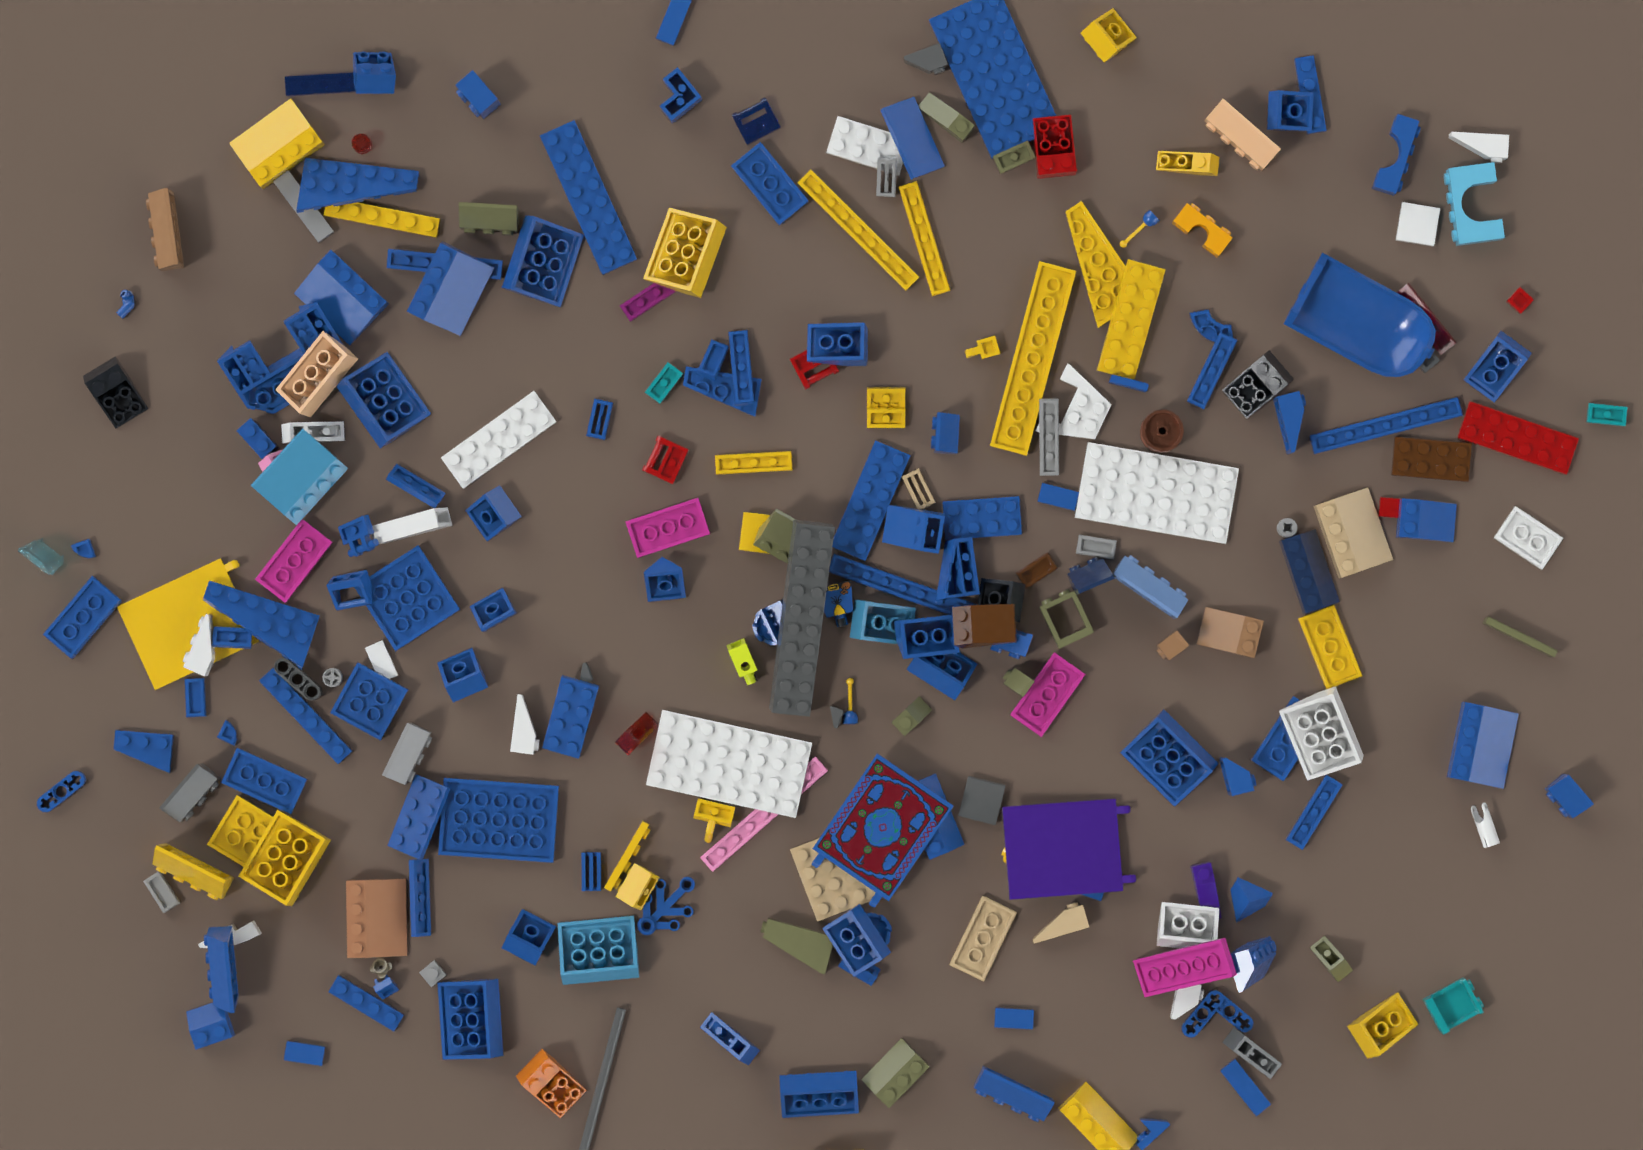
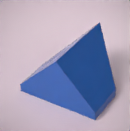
[1230,877,1273,923]

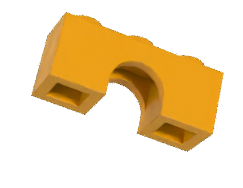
[1172,203,1233,258]

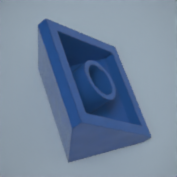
[470,588,517,632]

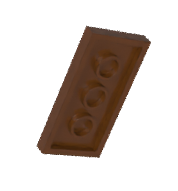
[1391,437,1472,482]

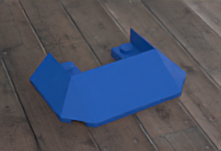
[217,302,343,414]

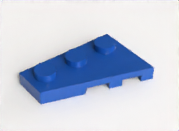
[114,730,174,773]

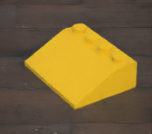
[229,98,325,189]
[643,208,727,298]
[238,810,331,906]
[152,843,234,900]

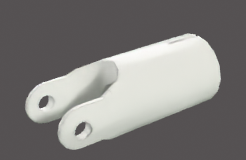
[1471,803,1500,848]

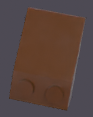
[952,604,1017,649]

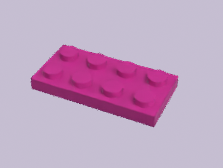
[625,498,710,558]
[255,519,333,603]
[1010,652,1086,737]

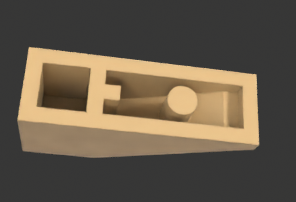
[1032,902,1089,944]

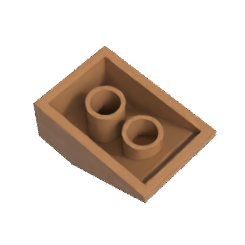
[1197,607,1264,658]

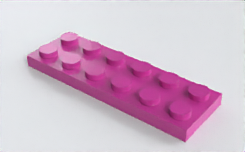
[1133,938,1237,997]

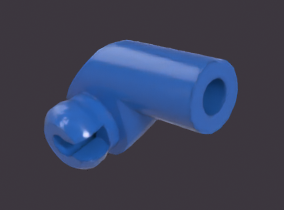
[116,289,135,319]

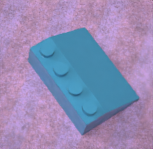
[251,428,348,525]
[558,916,640,985]

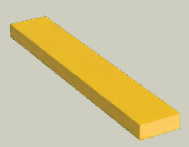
[898,181,950,297]

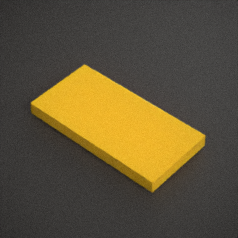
[1298,605,1362,689]

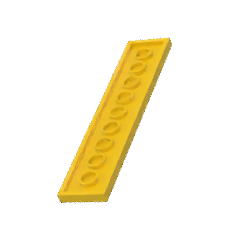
[990,261,1076,456]

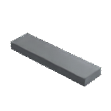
[273,170,334,243]
[1039,398,1059,476]

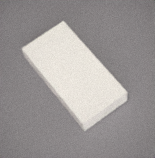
[365,640,398,679]

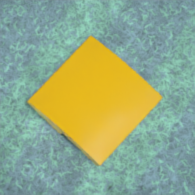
[867,387,905,428]
[739,512,770,554]

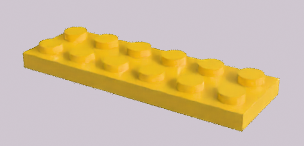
[1097,259,1166,380]

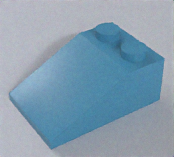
[850,600,916,644]

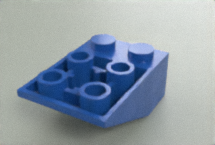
[882,504,945,554]

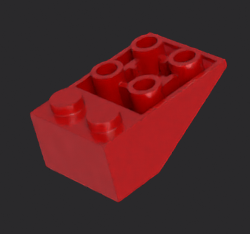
[1033,115,1077,179]

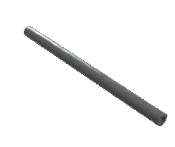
[579,1007,626,1150]

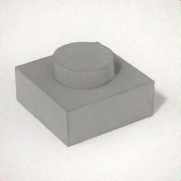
[419,960,447,987]

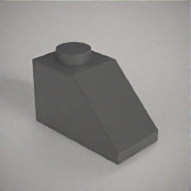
[903,43,948,75]

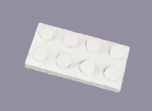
[826,116,903,176]

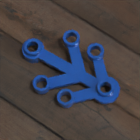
[637,877,695,935]

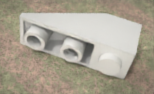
[183,614,215,676]

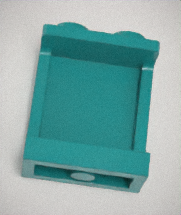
[1422,977,1484,1035]

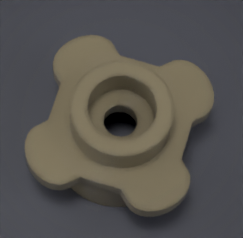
[370,957,393,979]

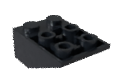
[1222,350,1294,419]
[83,356,148,429]

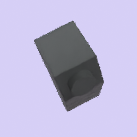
[1222,1027,1282,1079]

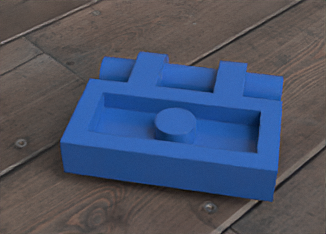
[338,515,379,557]

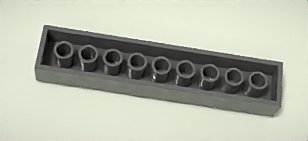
[769,520,835,717]

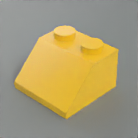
[1081,8,1137,62]

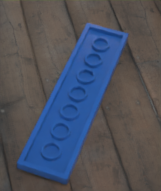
[540,120,637,275]

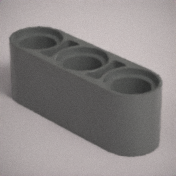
[274,658,323,700]

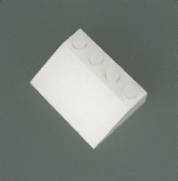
[1279,686,1364,781]

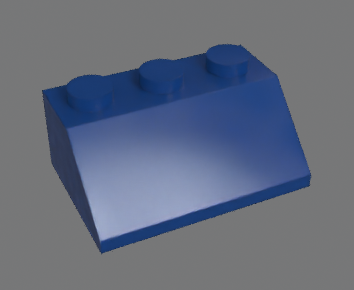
[894,615,960,659]
[906,653,977,700]
[822,904,891,977]

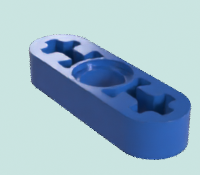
[37,771,86,812]

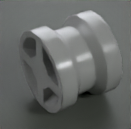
[1277,518,1297,538]
[322,668,343,687]

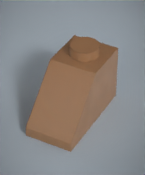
[1156,631,1189,660]

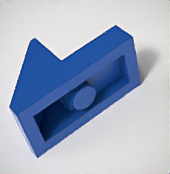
[1136,1118,1170,1150]

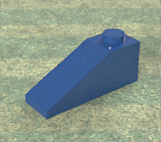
[700,1012,760,1065]

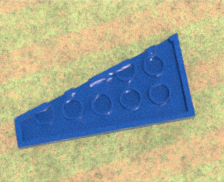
[203,581,320,670]

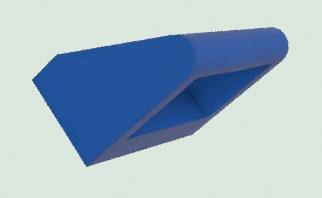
[326,570,373,611]

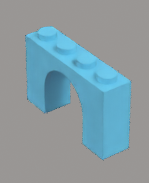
[1444,162,1505,246]

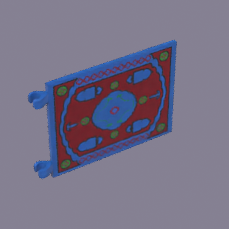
[812,753,954,907]

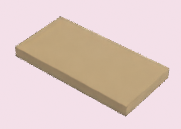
[949,895,1017,982]

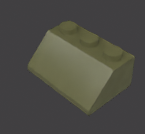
[459,202,520,236]
[753,509,796,564]
[861,1038,929,1108]

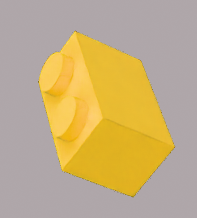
[615,863,660,910]

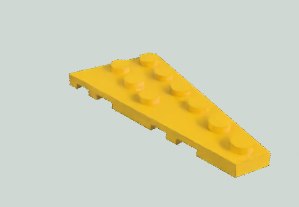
[1065,201,1126,328]

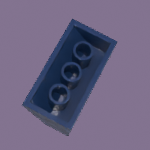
[1279,529,1340,614]

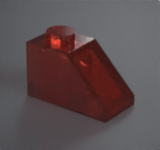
[615,712,659,756]

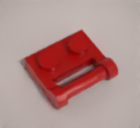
[789,350,839,390]
[642,436,689,484]

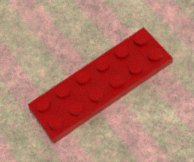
[1457,401,1579,475]

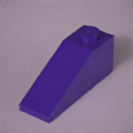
[1190,862,1222,919]

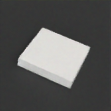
[1396,202,1440,247]

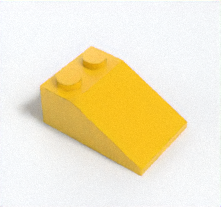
[1347,992,1419,1059]

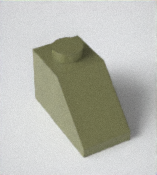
[1003,668,1034,697]
[891,696,932,736]
[1310,936,1353,982]

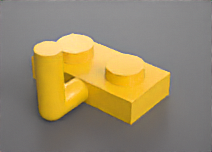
[693,798,735,843]

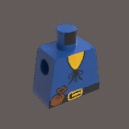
[824,580,853,627]

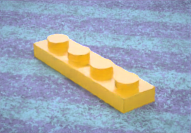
[604,821,651,892]

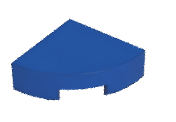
[71,539,96,558]
[217,720,237,746]

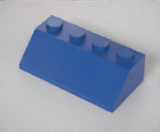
[918,773,965,860]
[204,926,239,1013]
[1230,936,1276,992]
[973,1066,1055,1122]
[779,1071,859,1118]

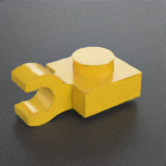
[965,336,1000,360]

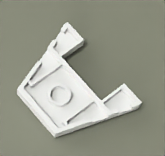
[1035,363,1112,439]

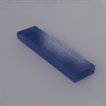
[285,72,356,96]

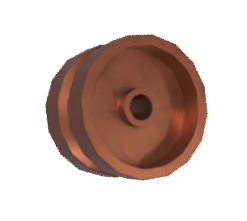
[1140,409,1184,453]

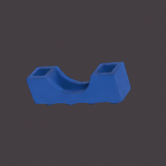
[1372,114,1421,196]

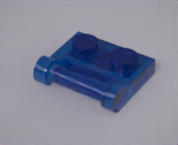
[731,97,781,145]

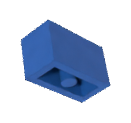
[236,418,279,459]

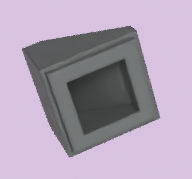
[580,662,594,682]
[830,706,844,728]

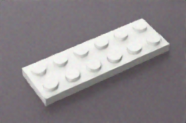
[441,391,556,489]

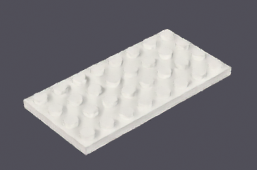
[1074,442,1239,544]
[646,710,812,818]

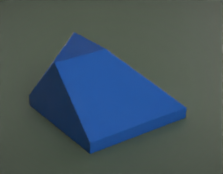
[644,557,686,602]

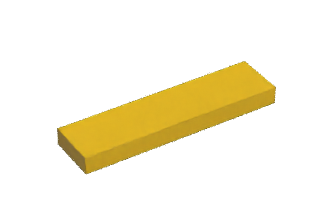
[715,451,792,475]

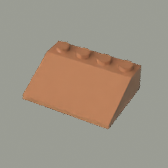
[346,879,408,958]

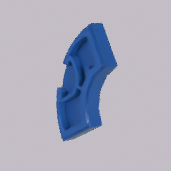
[1189,309,1233,343]

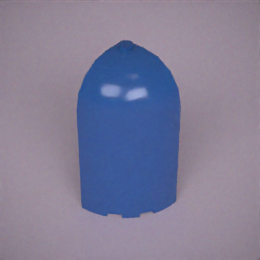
[1284,253,1436,377]

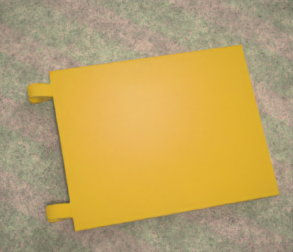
[117,558,260,690]

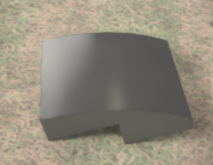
[958,776,1005,825]

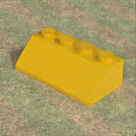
[1059,1082,1138,1150]

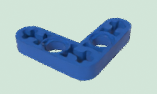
[1181,990,1253,1038]

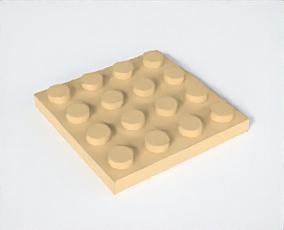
[790,838,876,921]

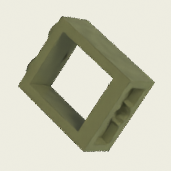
[1039,589,1094,649]

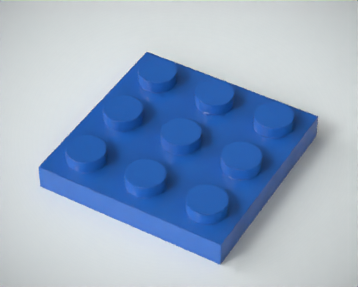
[330,662,409,740]

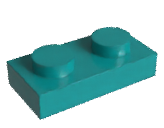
[645,362,683,404]
[1586,403,1628,426]

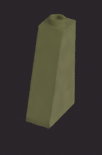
[761,918,833,974]

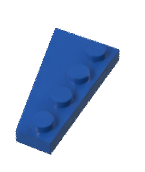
[683,366,762,417]

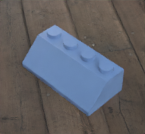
[1112,555,1189,619]

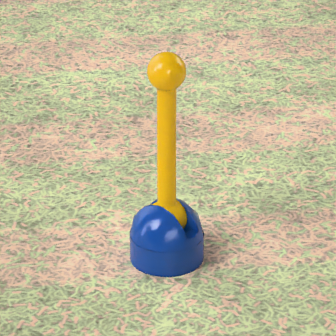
[1120,210,1160,248]
[843,678,858,724]

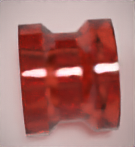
[352,134,372,154]

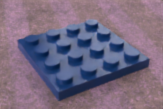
[354,545,460,651]

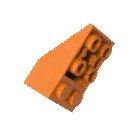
[516,1049,587,1118]

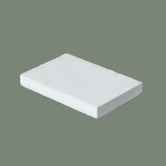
[1494,506,1563,570]

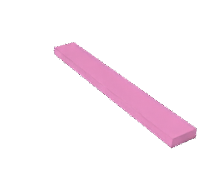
[700,756,828,872]

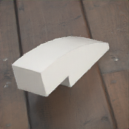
[198,921,262,948]

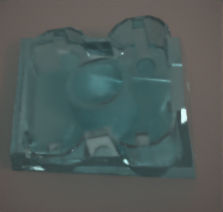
[18,538,64,575]

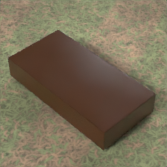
[1016,552,1058,589]

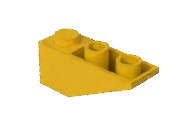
[1156,151,1220,176]

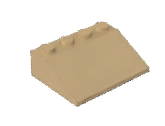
[1313,487,1393,578]

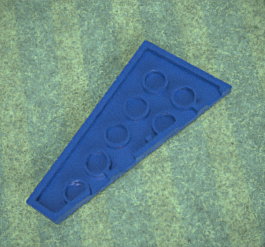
[296,158,419,213]

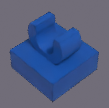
[373,974,399,1000]

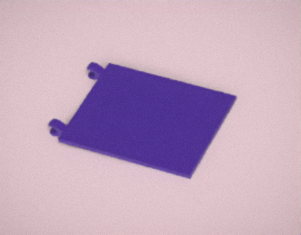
[1002,799,1136,900]

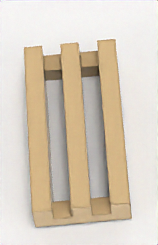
[902,468,936,510]

